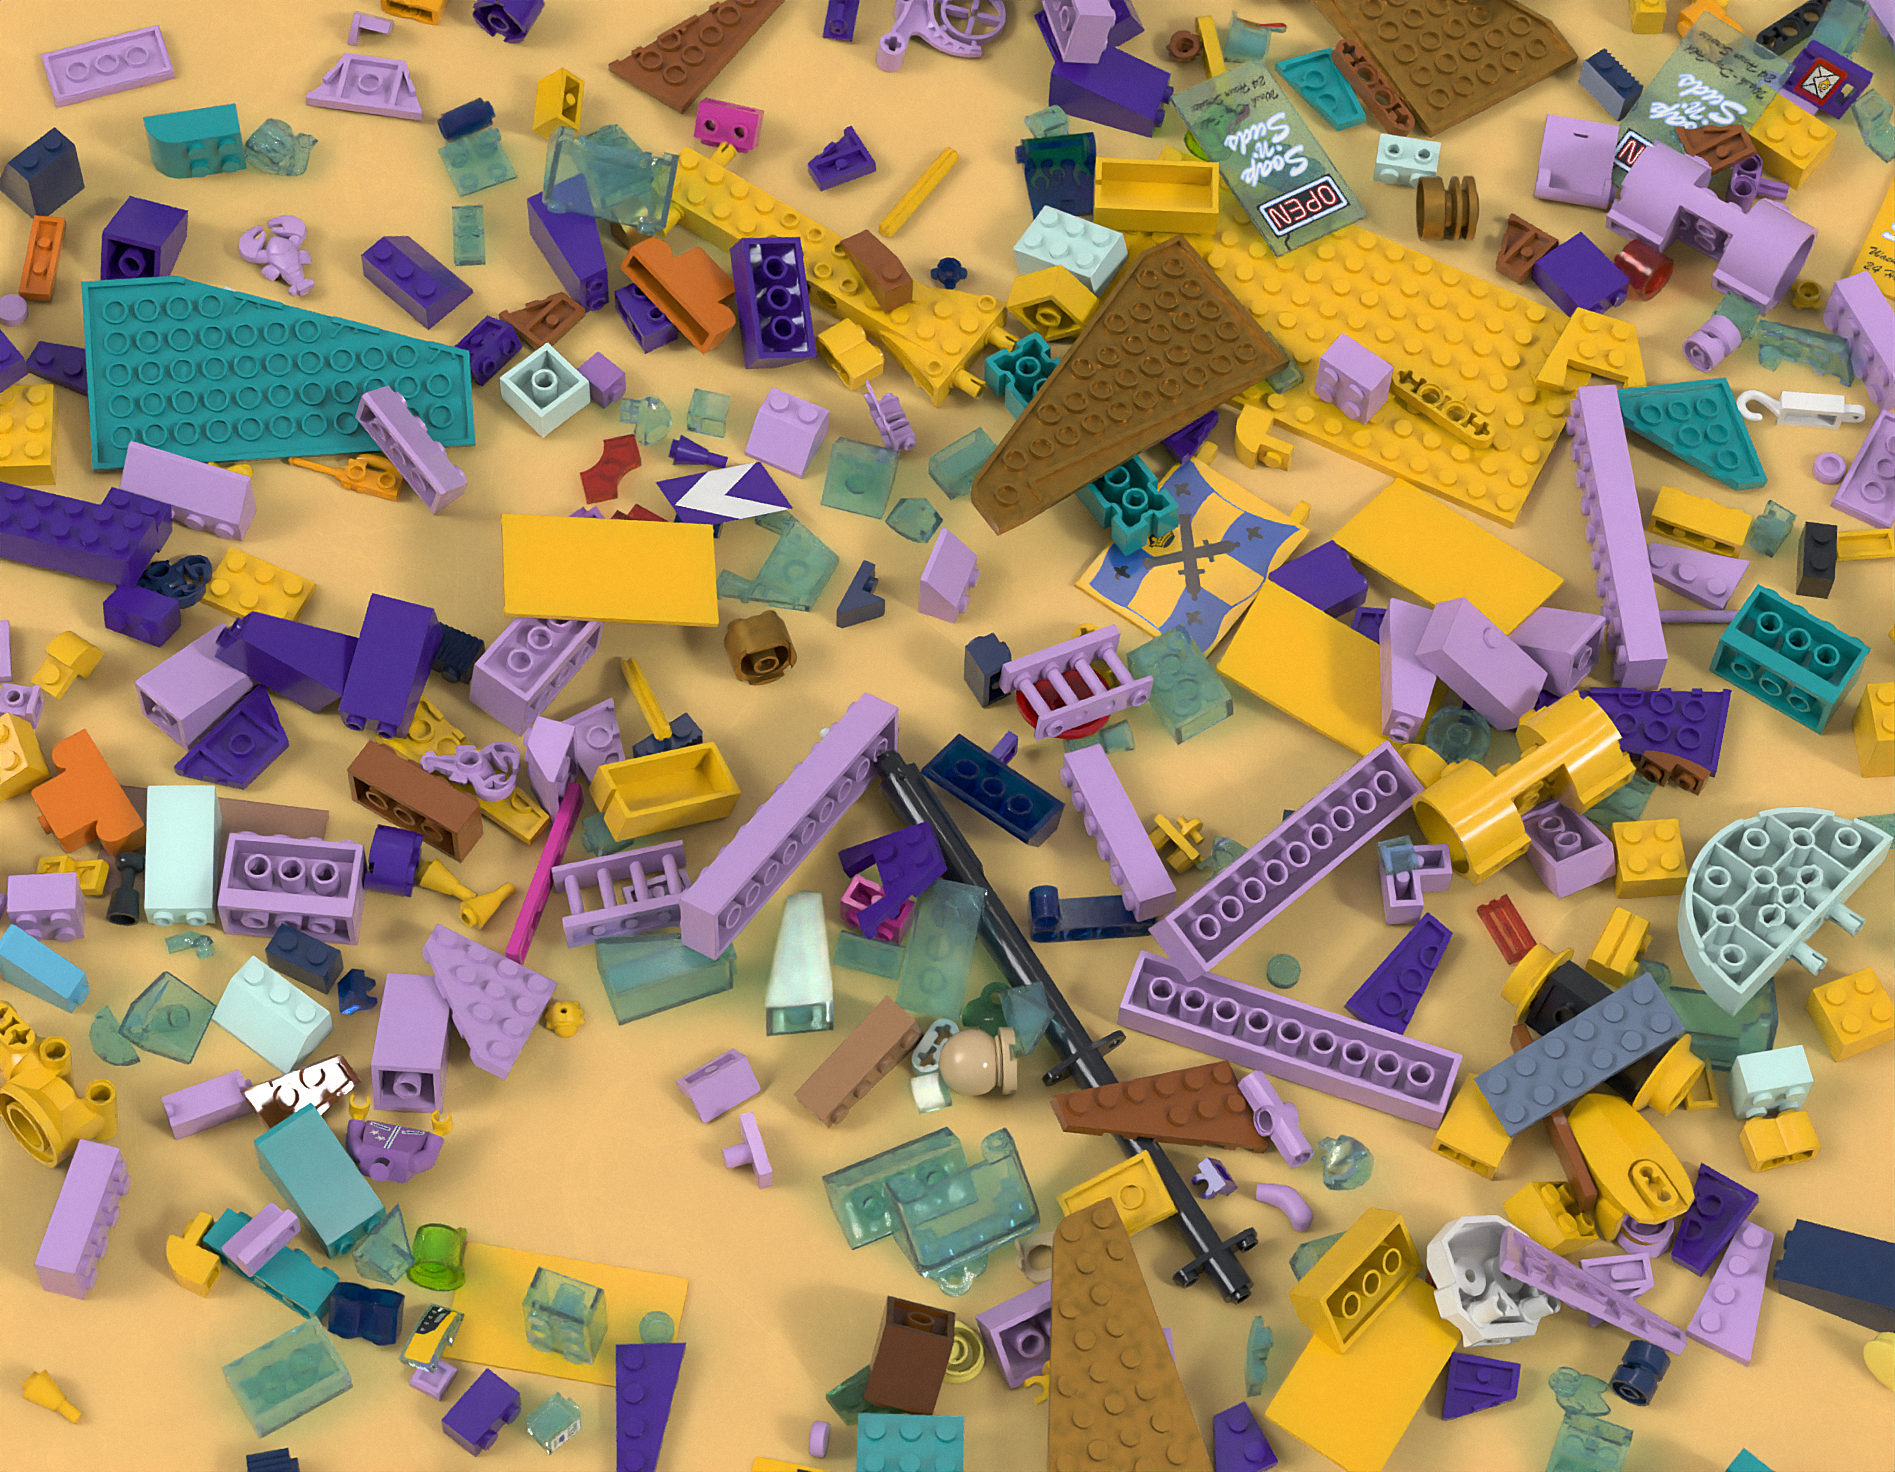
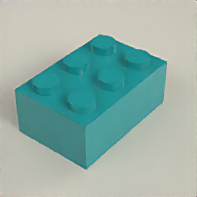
[856,1413,964,1472]

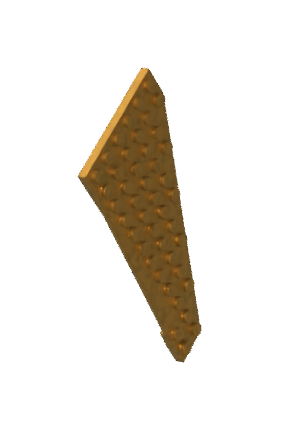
[1310,0,1579,138]
[970,234,1290,536]
[1047,1197,1214,1472]

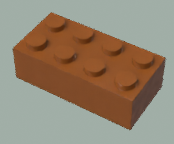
[347,740,484,863]

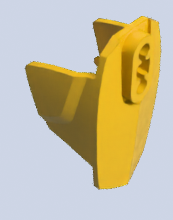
[1567,1094,1695,1242]

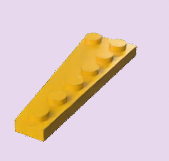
[375,695,551,846]

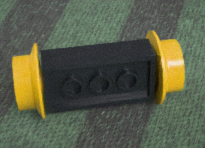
[1501,943,1705,1117]

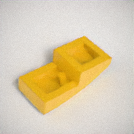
[36,855,110,895]

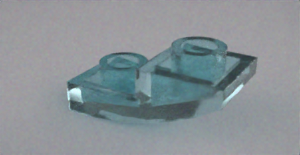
[452,205,486,266]
[1244,1315,1274,1397]

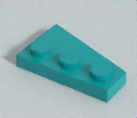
[1275,47,1366,131]

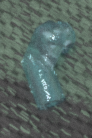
[165,931,215,959]

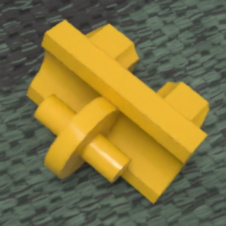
[1148,813,1206,874]

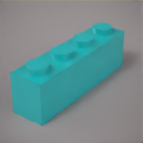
[203,1208,342,1326]

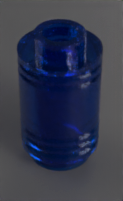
[437,97,496,142]

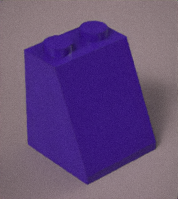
[100,196,188,280]

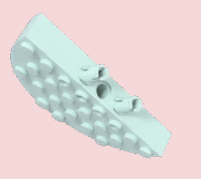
[1678,807,1894,1017]

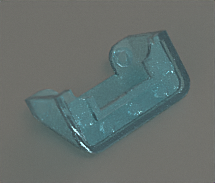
[542,126,679,235]
[1638,959,1779,1072]
[882,1127,1040,1278]

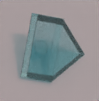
[352,1202,416,1286]

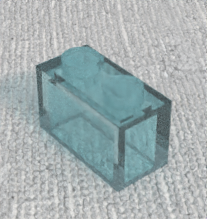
[928,427,997,500]

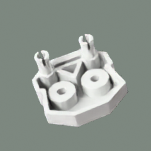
[1427,1215,1561,1348]

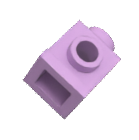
[0,683,45,730]

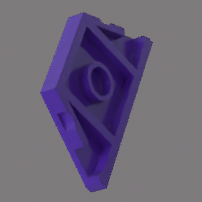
[174,683,289,790]

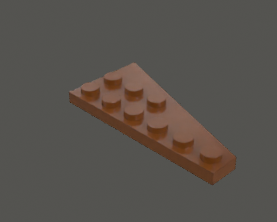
[1050,1060,1268,1154]

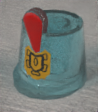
[1223,10,1287,65]

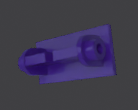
[823,0,860,41]

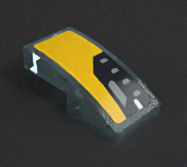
[399,1303,465,1373]

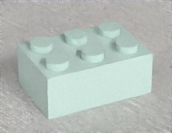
[1013,205,1129,299]

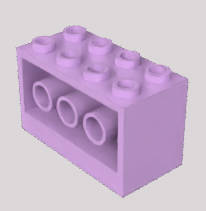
[469,617,604,737]
[217,831,368,946]

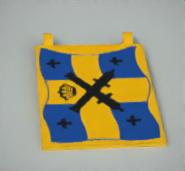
[1075,441,1311,668]

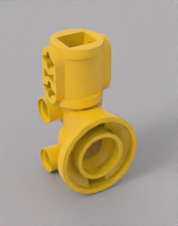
[0,1000,119,1168]

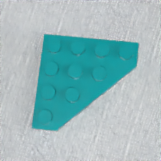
[1617,377,1768,491]

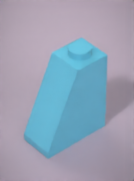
[0,924,90,1014]

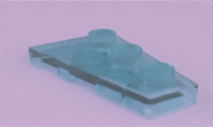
[1756,319,1854,387]

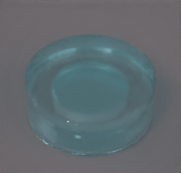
[1266,954,1301,989]
[639,1311,674,1344]

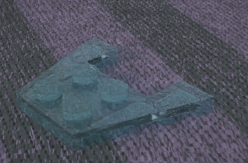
[716,510,839,612]

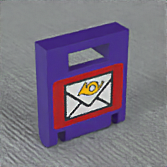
[1779,40,1873,120]

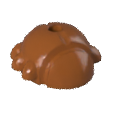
[1166,30,1203,63]

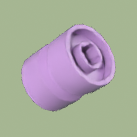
[1682,315,1742,372]

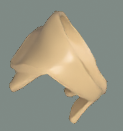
[1015,1232,1055,1284]

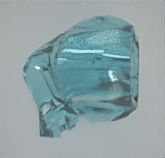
[245,118,318,176]

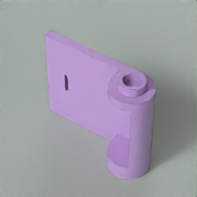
[1534,114,1620,209]

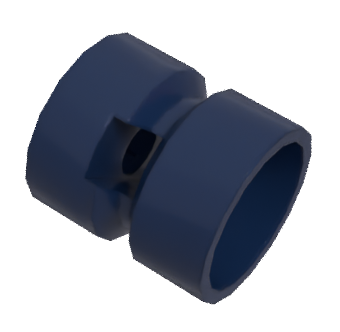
[1609,1340,1671,1407]

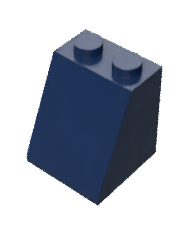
[0,127,85,219]

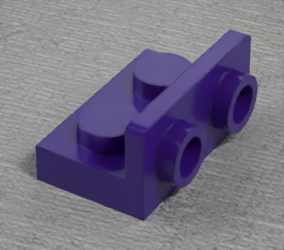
[454,315,522,386]

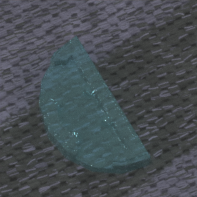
[89,1005,140,1066]

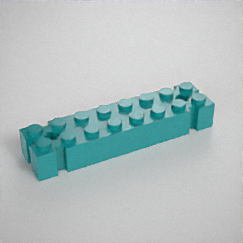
[984,331,1180,556]

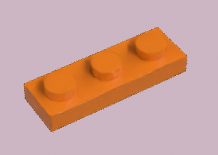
[19,215,67,302]

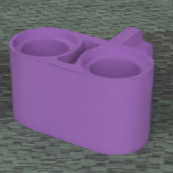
[1725,154,1789,214]

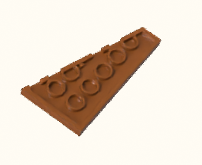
[609,0,785,114]

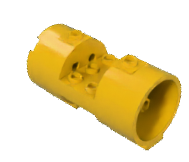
[1412,690,1636,887]

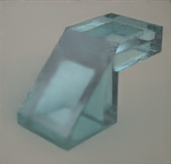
[1850,89,1895,164]

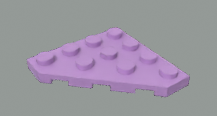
[422,923,558,1080]

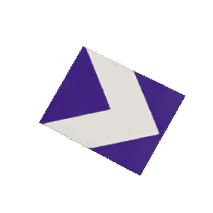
[656,461,793,525]

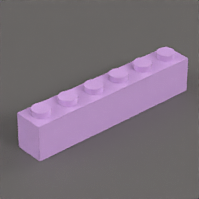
[1059,744,1176,922]

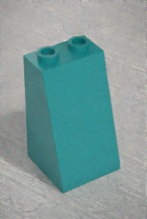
[253,1102,387,1259]

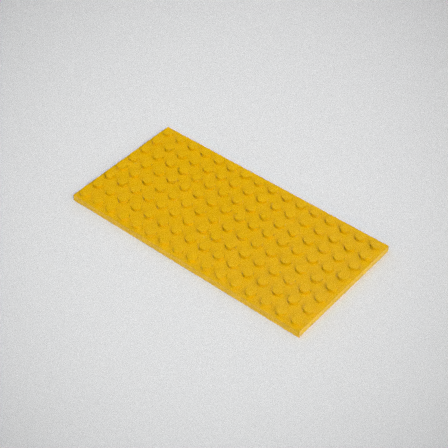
[1071,144,1593,529]

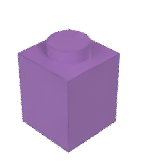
[577,351,626,409]

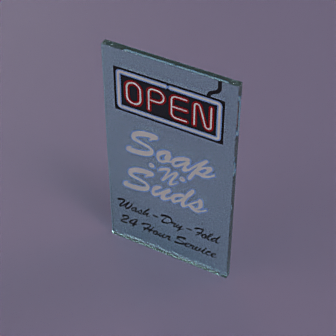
[1611,10,1796,190]
[1169,57,1367,258]

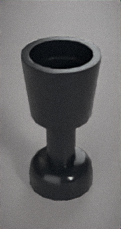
[106,852,146,926]

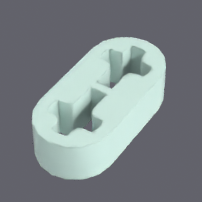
[911,1019,959,1079]

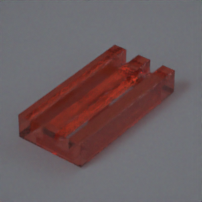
[1476,894,1537,965]

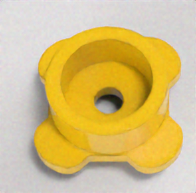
[1791,280,1823,310]

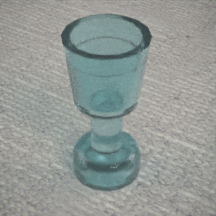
[1063,719,1135,754]

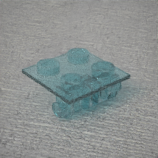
[437,127,517,197]

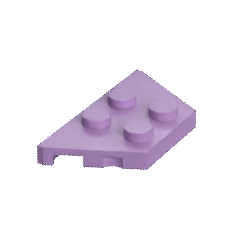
[306,53,423,121]

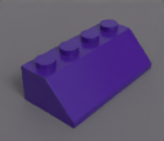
[729,237,817,369]

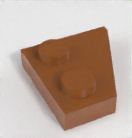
[1496,213,1559,285]

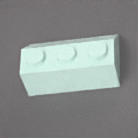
[212,955,334,1074]

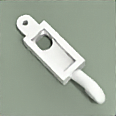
[1736,390,1865,430]

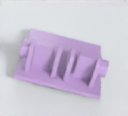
[864,379,917,460]

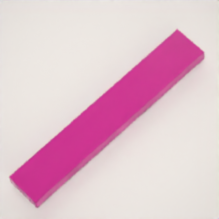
[505,782,584,965]

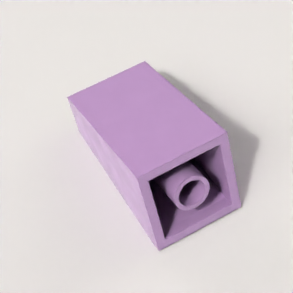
[1379,597,1437,744]
[134,622,260,752]
[371,973,453,1114]

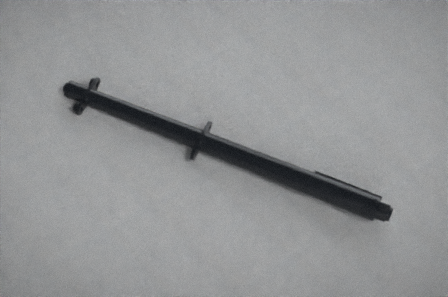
[874,750,1259,1305]

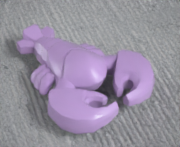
[239,215,315,297]
[420,742,521,802]

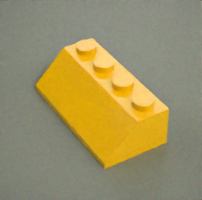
[1288,1207,1424,1355]

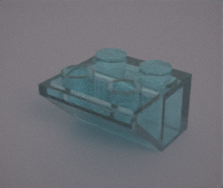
[1545,1407,1634,1472]

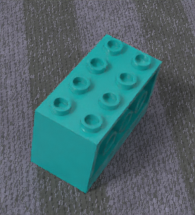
[1709,584,1871,735]

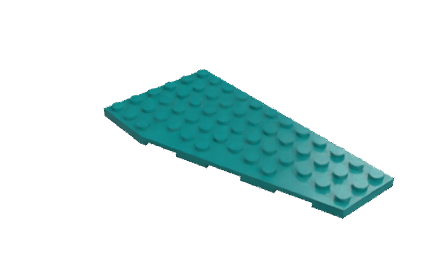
[81,276,476,471]

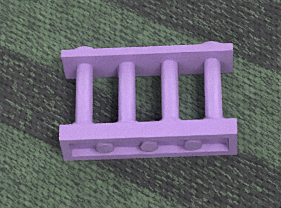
[998,624,1154,741]
[551,840,686,949]

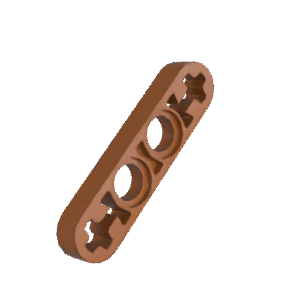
[1331,39,1415,137]

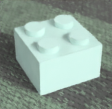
[500,342,590,438]
[1725,1045,1814,1120]

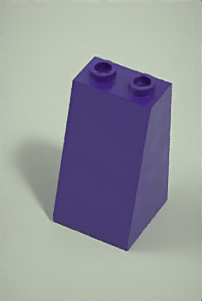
[1048,44,1174,138]
[527,174,609,313]
[338,593,443,739]
[214,611,359,713]

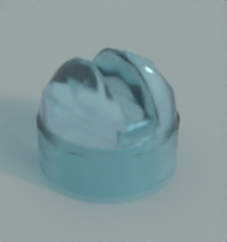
[1758,344,1784,372]

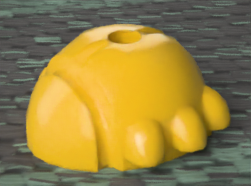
[544,1000,585,1038]

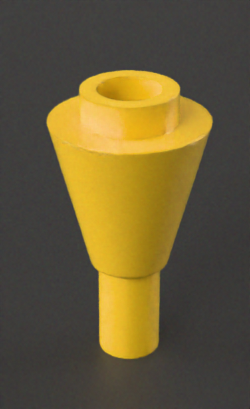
[417,858,478,901]
[459,882,516,930]
[22,1370,83,1424]

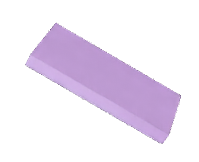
[41,25,175,108]
[1830,408,1895,529]

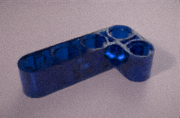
[1027,885,1158,943]

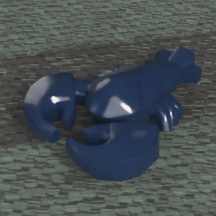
[115,555,212,609]

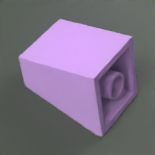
[1508,606,1606,698]

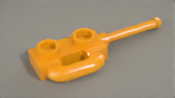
[288,453,406,502]

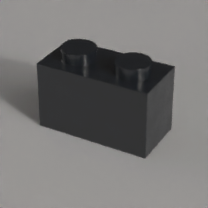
[1796,521,1838,599]

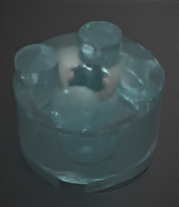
[1422,706,1491,766]

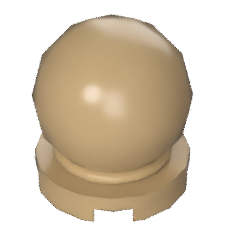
[938,1027,1017,1096]

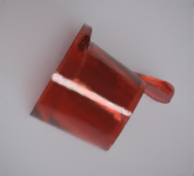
[1614,239,1674,301]

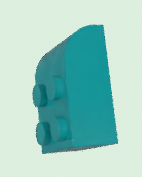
[143,103,247,179]

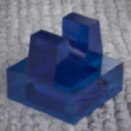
[337,968,377,1015]

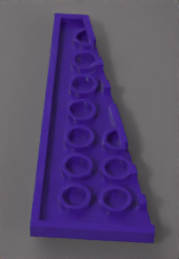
[1459,687,1732,777]

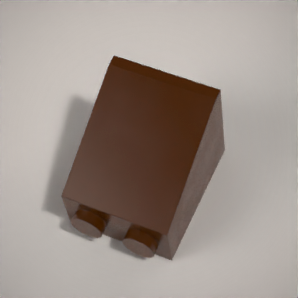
[864,1296,955,1415]

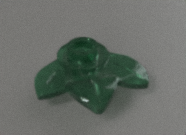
[962,982,1029,1037]

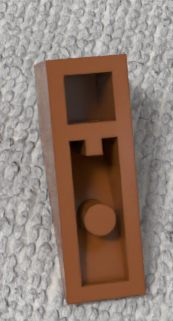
[840,229,913,313]

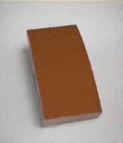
[1636,750,1711,796]

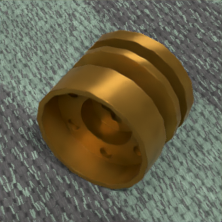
[1416,176,1479,241]

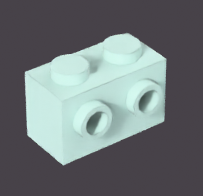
[1373,133,1441,189]

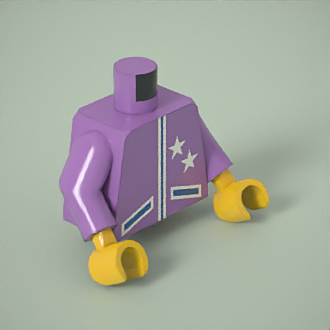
[345,1094,453,1183]

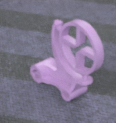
[876,0,1006,72]

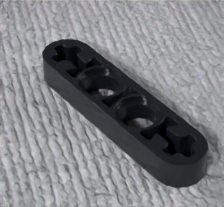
[1753,0,1848,61]

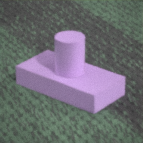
[722,1112,773,1189]

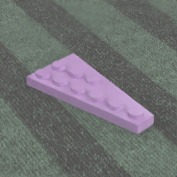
[1499,1225,1687,1355]

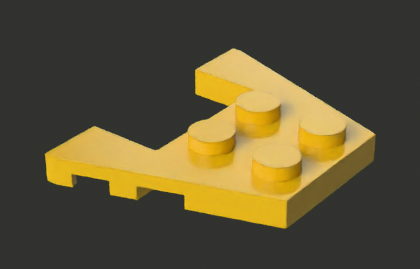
[1533,307,1647,392]

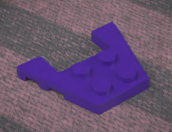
[838,821,947,940]

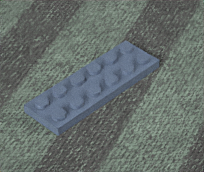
[1474,971,1686,1138]

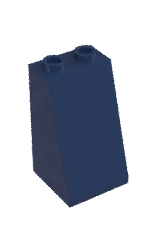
[1773,1219,1895,1333]

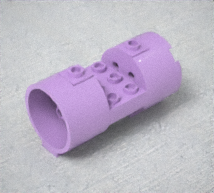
[1606,140,1818,317]

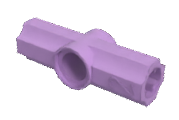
[1238,1070,1315,1169]

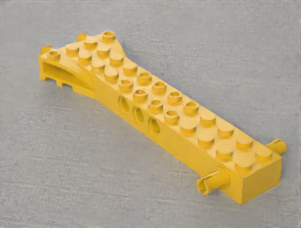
[649,141,1021,408]

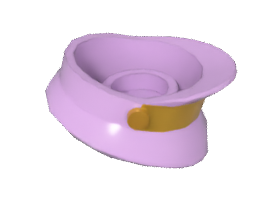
[1616,1214,1674,1258]

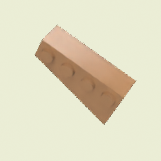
[794,995,924,1129]

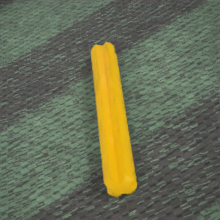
[878,147,959,238]
[620,657,672,741]

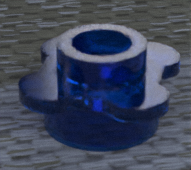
[931,257,968,290]

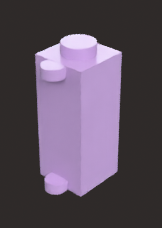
[161,1069,254,1140]

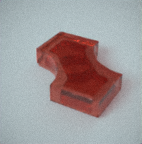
[580,434,642,505]

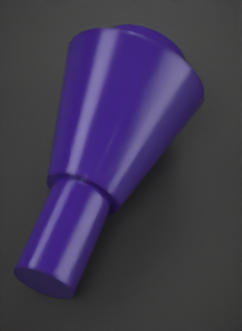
[668,435,728,469]

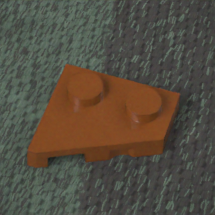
[1675,125,1757,177]
[499,292,586,350]

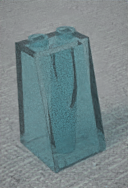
[765,891,834,1036]
[595,933,737,1026]

